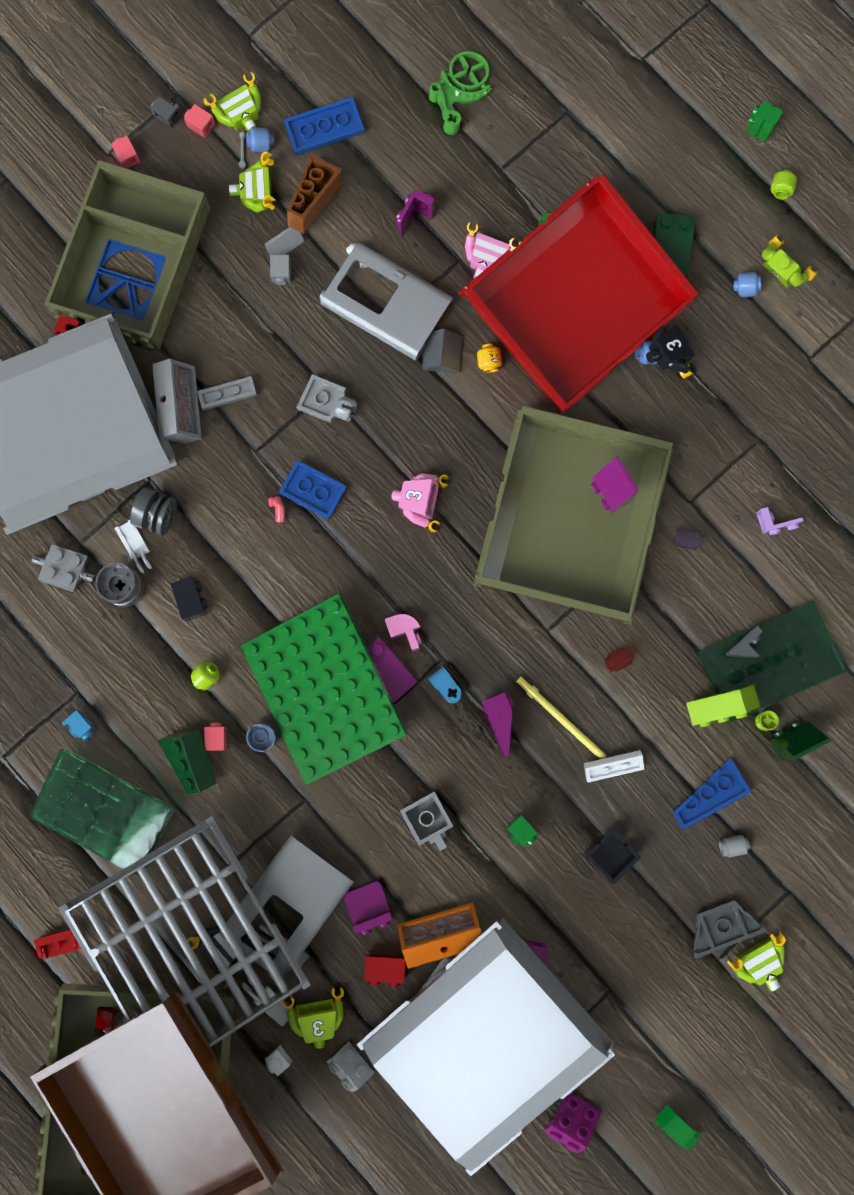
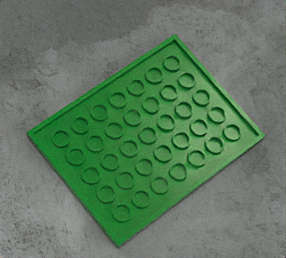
[241,594,408,785]

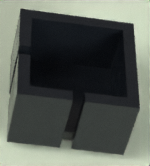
[583,827,641,885]

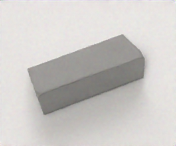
[265,227,304,255]

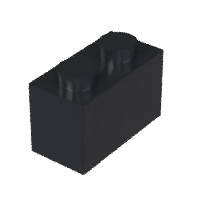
[170,576,208,622]

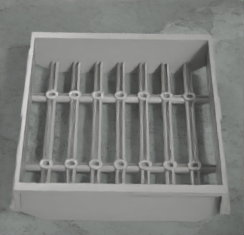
[59,816,310,1047]

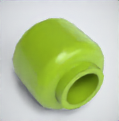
[770,170,797,200]
[191,662,220,690]

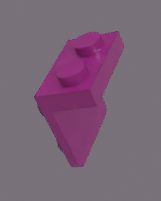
[396,189,435,236]
[344,881,393,936]
[544,1092,601,1153]

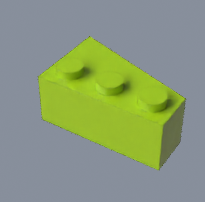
[686,685,760,727]

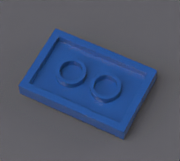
[278,460,347,520]

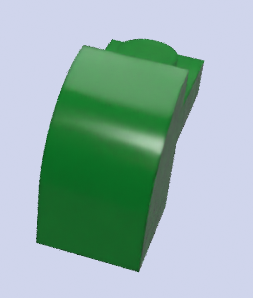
[654,1105,701,1151]

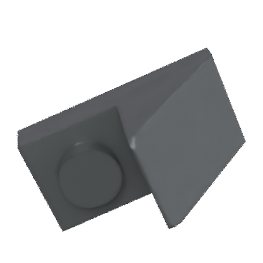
[725,626,763,658]

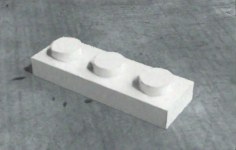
[584,750,644,783]

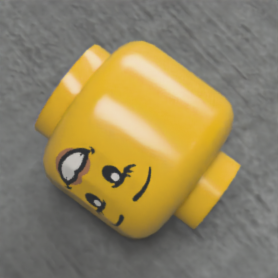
[477,344,502,373]

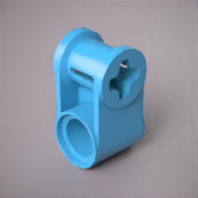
[428,666,461,703]

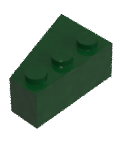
[157,729,217,794]

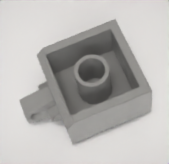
[400,791,453,851]

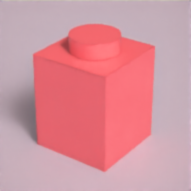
[184,104,215,138]
[111,136,141,169]
[204,723,227,751]

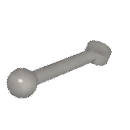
[238,131,246,169]

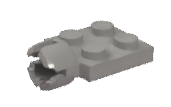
[296,374,357,423]

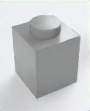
[270,255,291,285]

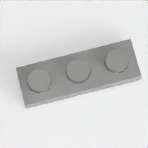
[197,376,257,411]

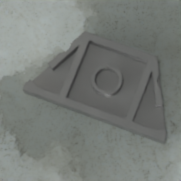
[693,900,766,959]

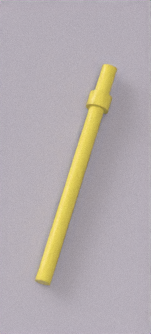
[516,676,607,759]

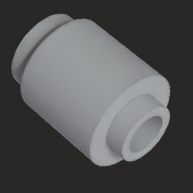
[719,835,750,858]

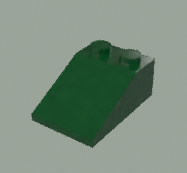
[653,213,695,278]
[769,720,831,760]

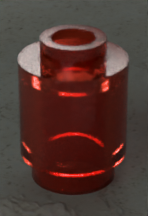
[604,647,634,673]

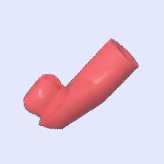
[269,496,285,522]

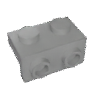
[326,1042,374,1092]

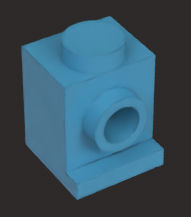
[62,710,96,741]

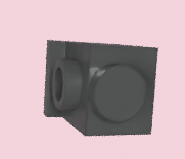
[150,97,182,128]

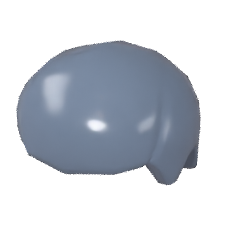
[246,723,276,752]

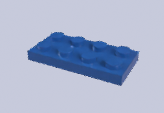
[283,97,365,155]

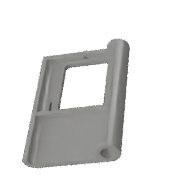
[319,242,454,361]
[219,835,354,980]

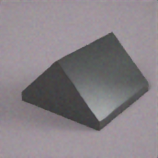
[422,329,463,373]

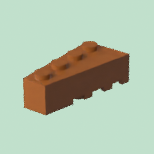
[287,154,342,234]

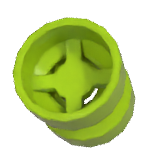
[755,711,779,731]

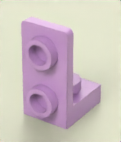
[756,507,804,535]

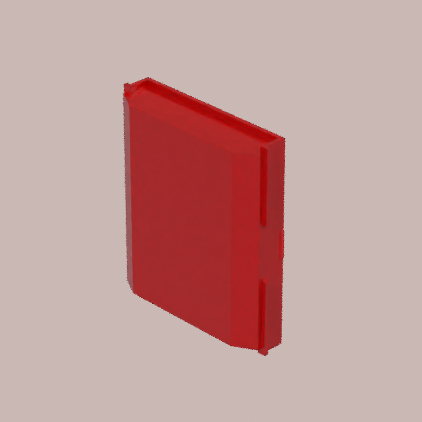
[458,174,698,415]

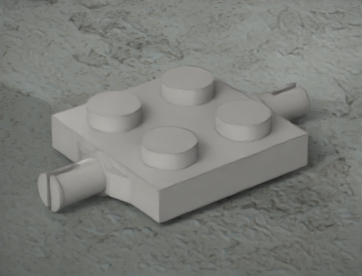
[32,545,96,593]

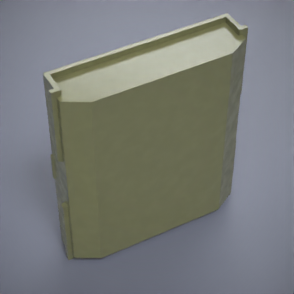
[473,406,674,625]

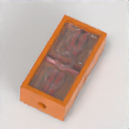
[397,902,482,969]

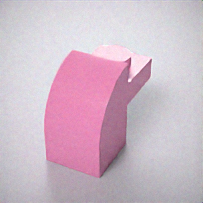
[385,614,422,652]

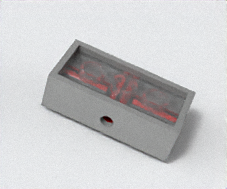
[153,359,201,444]

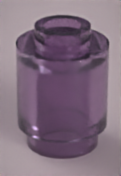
[674,528,703,550]

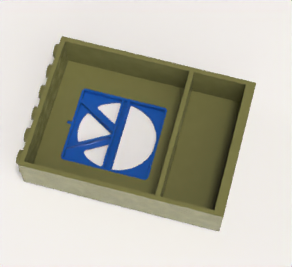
[44,160,211,350]

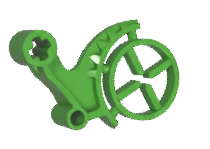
[429,51,492,135]

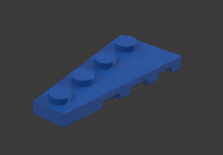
[672,758,751,831]

